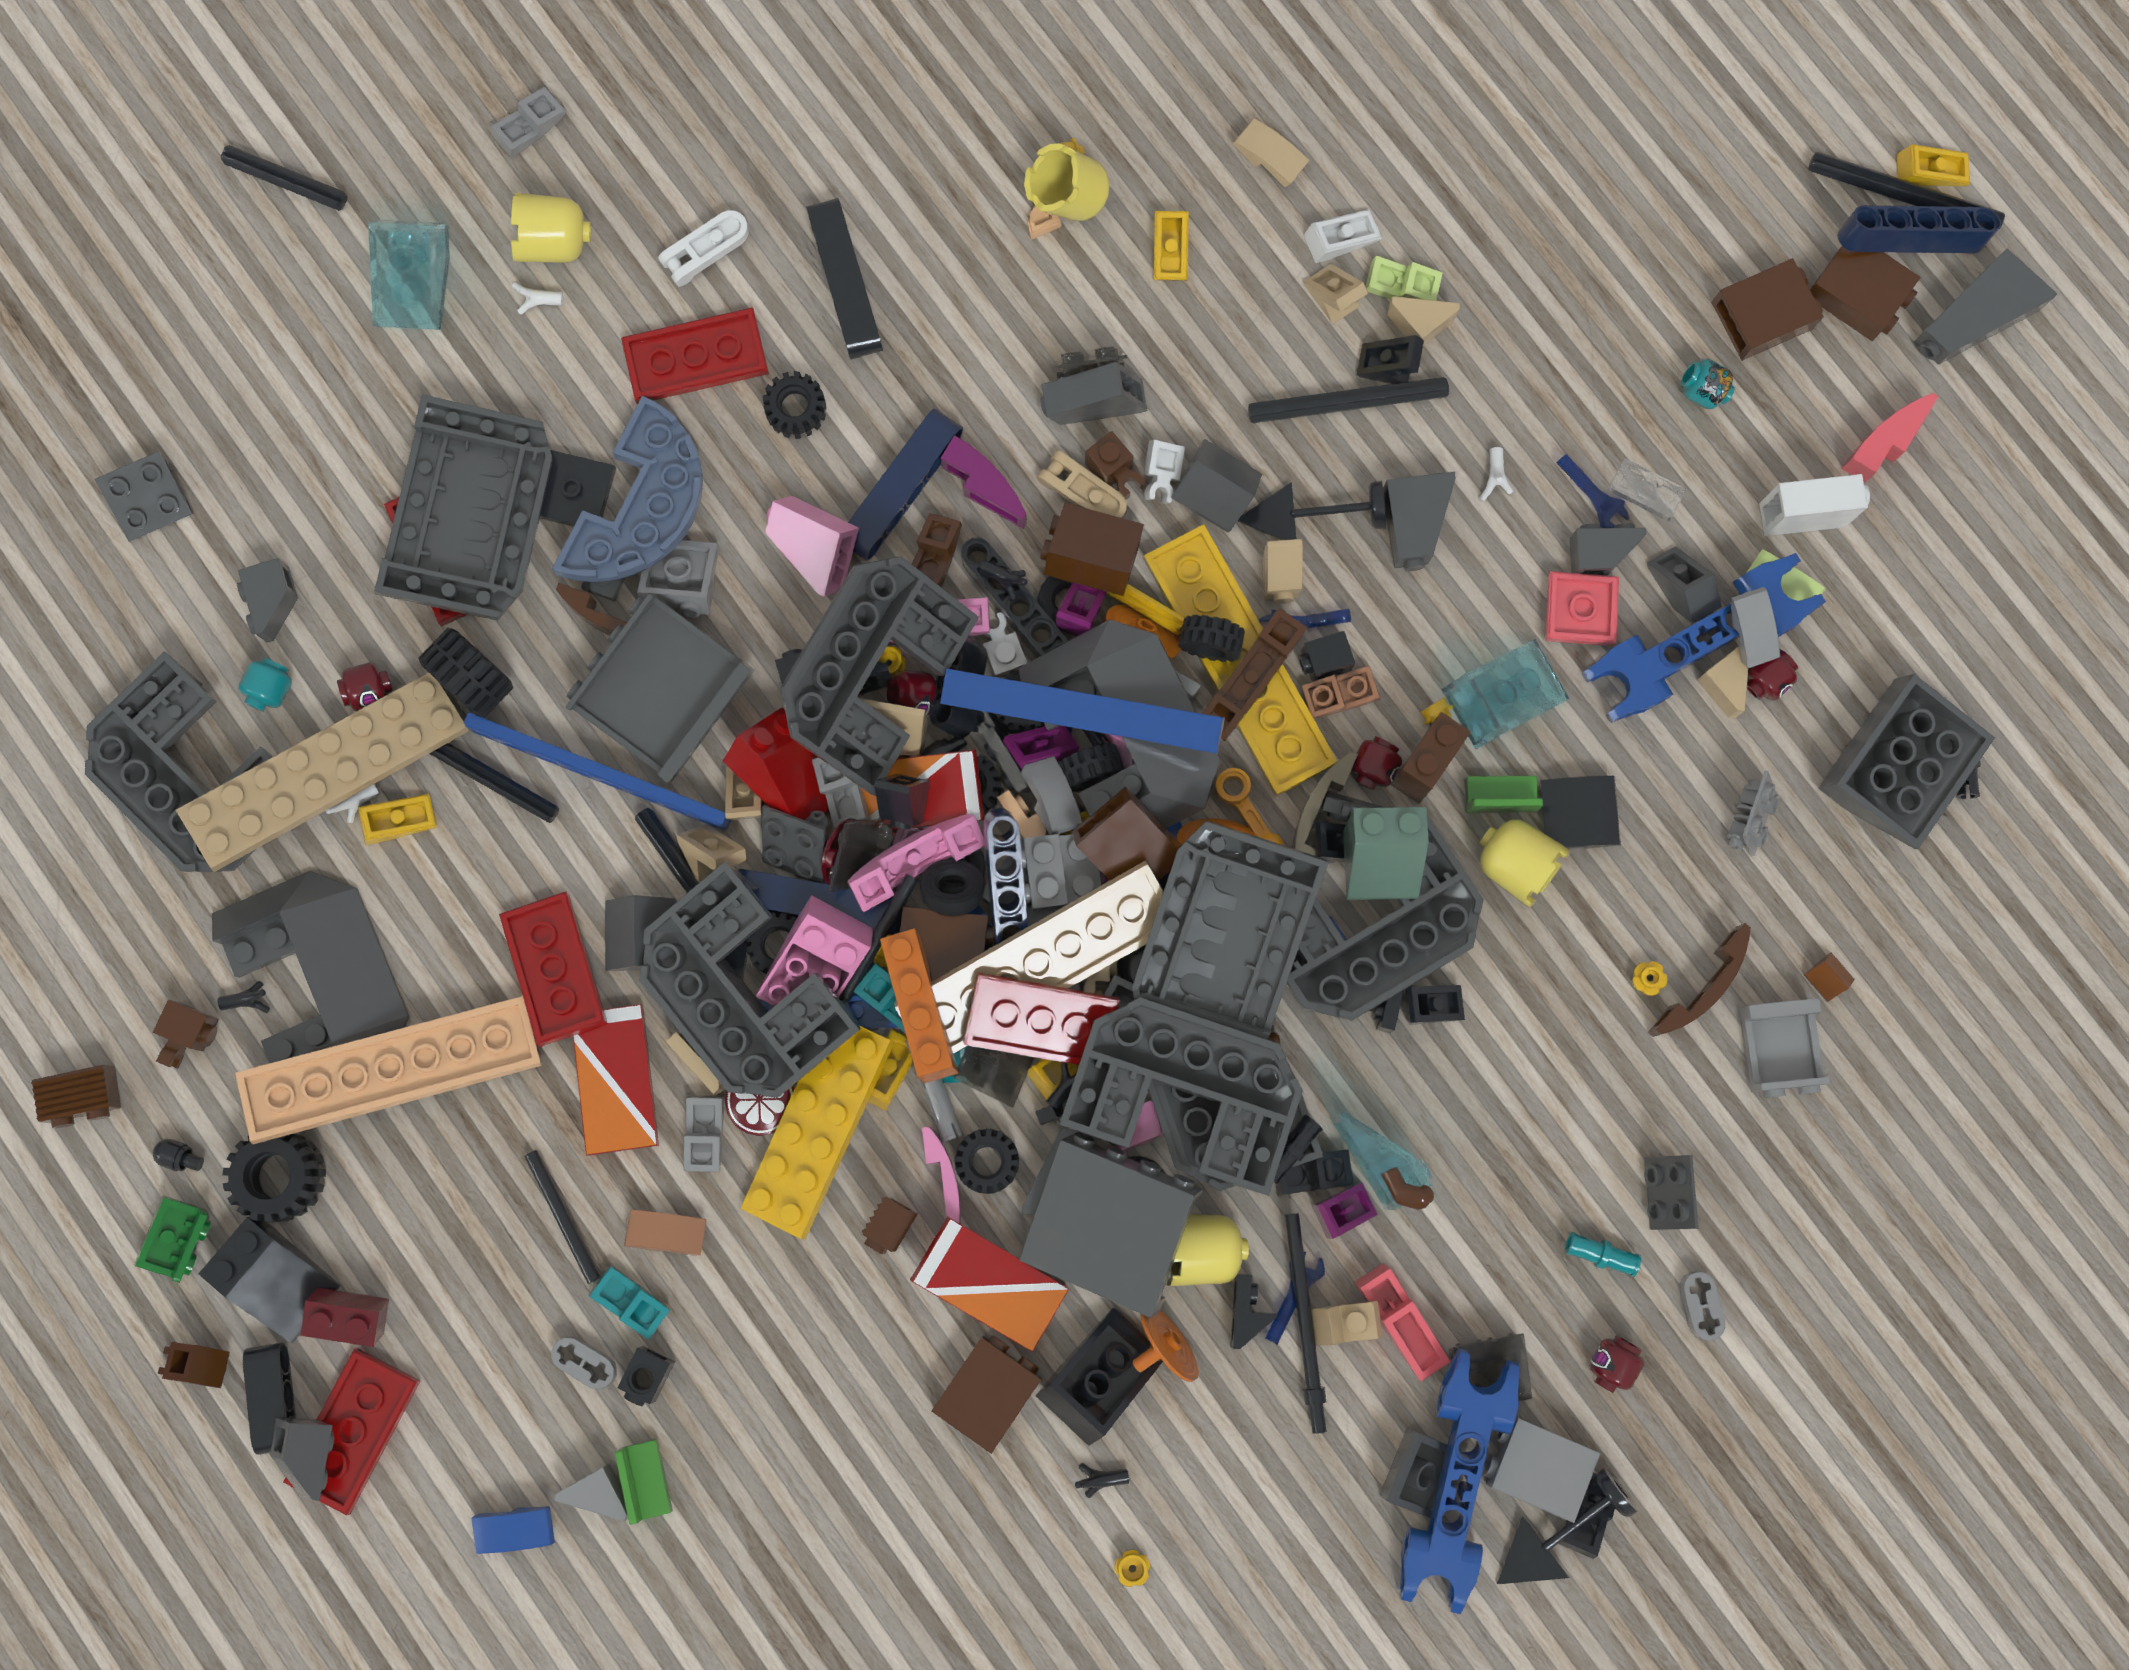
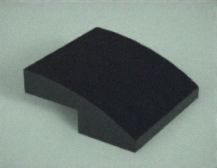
[1540,776,1621,849]

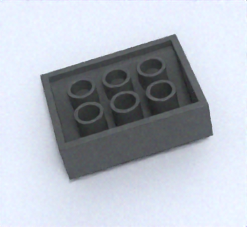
[1818,674,1995,849]

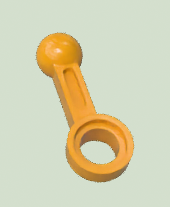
[1216,768,1284,845]

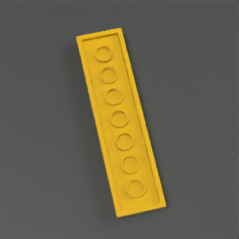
[1143,524,1338,797]

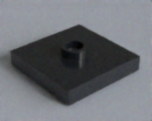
[540,450,616,527]

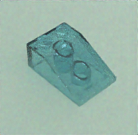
[368,220,450,330]
[1441,639,1570,749]
[1330,1111,1432,1210]

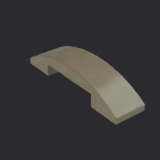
[1292,751,1358,856]

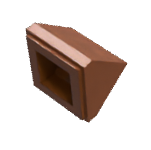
[1804,952,1855,1002]

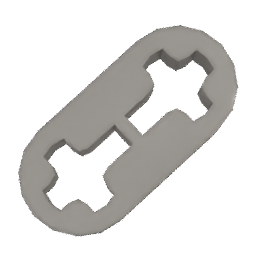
[1680,1272,1725,1341]
[551,1337,617,1389]

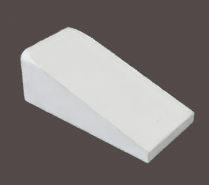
[1304,209,1382,263]

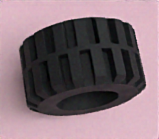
[418,627,514,718]
[222,1134,326,1222]

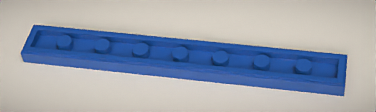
[940,669,1225,754]
[463,712,731,831]

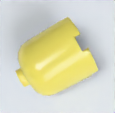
[1024,143,1110,221]
[511,193,591,263]
[1479,819,1571,908]
[1167,1214,1249,1286]

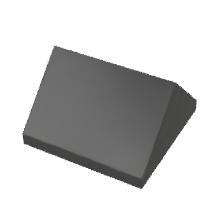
[1170,439,1262,533]
[605,895,676,971]
[1379,1427,1447,1518]

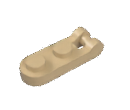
[1036,450,1127,518]

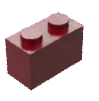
[300,1288,389,1347]

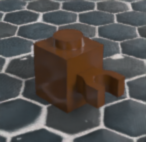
[1085,431,1145,500]
[153,1000,219,1069]
[158,1342,230,1388]

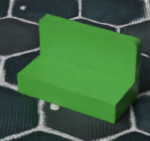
[1465,776,1543,813]
[615,1439,673,1525]

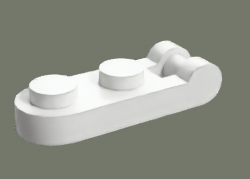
[658,210,749,287]

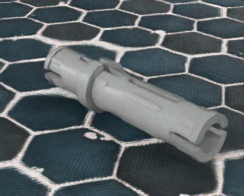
[905,1041,963,1143]

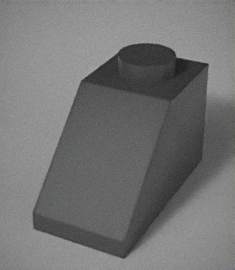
[1647,546,1722,623]

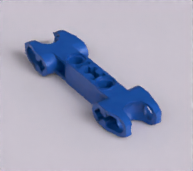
[1582,553,1826,723]
[1399,1348,1520,1614]

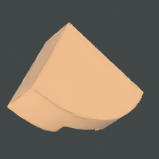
[1028,206,1062,240]

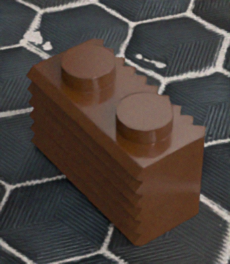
[31,1065,121,1128]
[862,1197,918,1255]

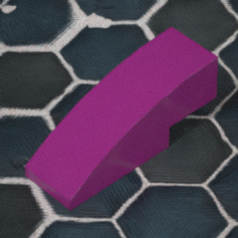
[941,435,1027,529]

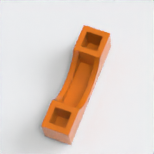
[880,928,959,1084]

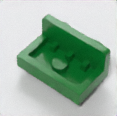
[134,1196,211,1283]

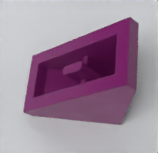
[1056,583,1107,636]
[1003,725,1080,769]
[1312,1182,1378,1239]

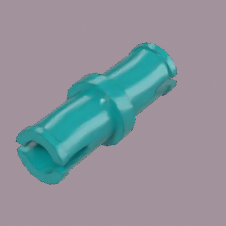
[1564,1232,1641,1277]

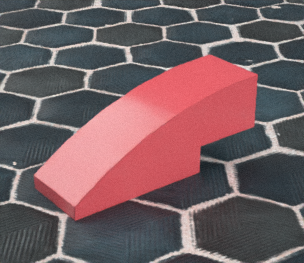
[1841,393,1939,483]
[1354,1263,1451,1382]

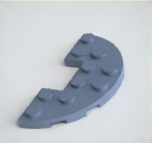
[552,396,703,582]

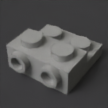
[637,540,719,619]
[1021,834,1101,912]

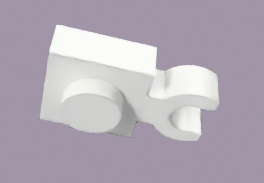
[1144,440,1185,504]
[983,612,1027,678]

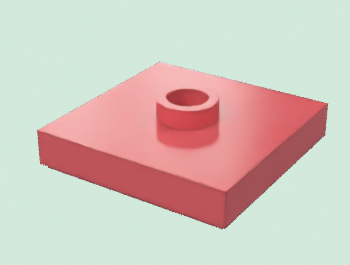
[1545,571,1619,646]

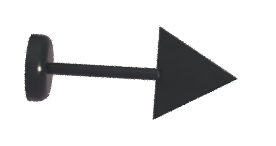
[1238,480,1386,540]
[1497,1468,1638,1584]

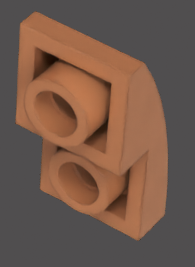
[1302,666,1381,719]
[624,1210,707,1256]

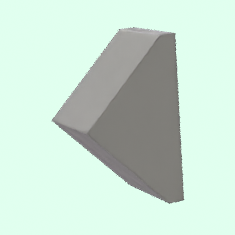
[554,1464,628,1521]

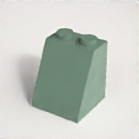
[1343,807,1429,900]

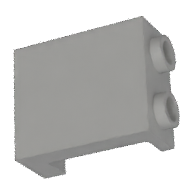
[1739,998,1831,1098]
[1484,1417,1600,1523]

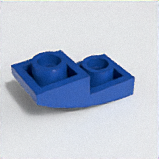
[471,1506,555,1554]

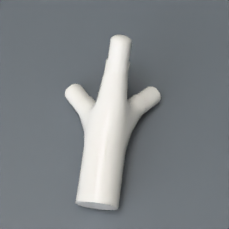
[512,282,563,315]
[1479,447,1513,501]
[326,784,380,823]

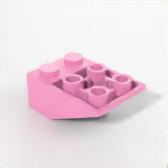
[756,895,874,1006]

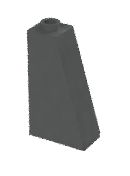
[1914,248,2057,365]

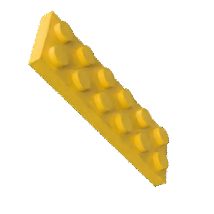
[740,1025,895,1239]

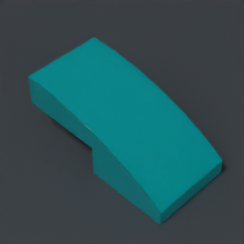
[853,963,905,1033]
[589,1265,670,1340]

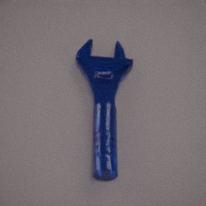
[1556,453,1629,528]
[1259,609,1351,629]
[1265,1251,1325,1345]

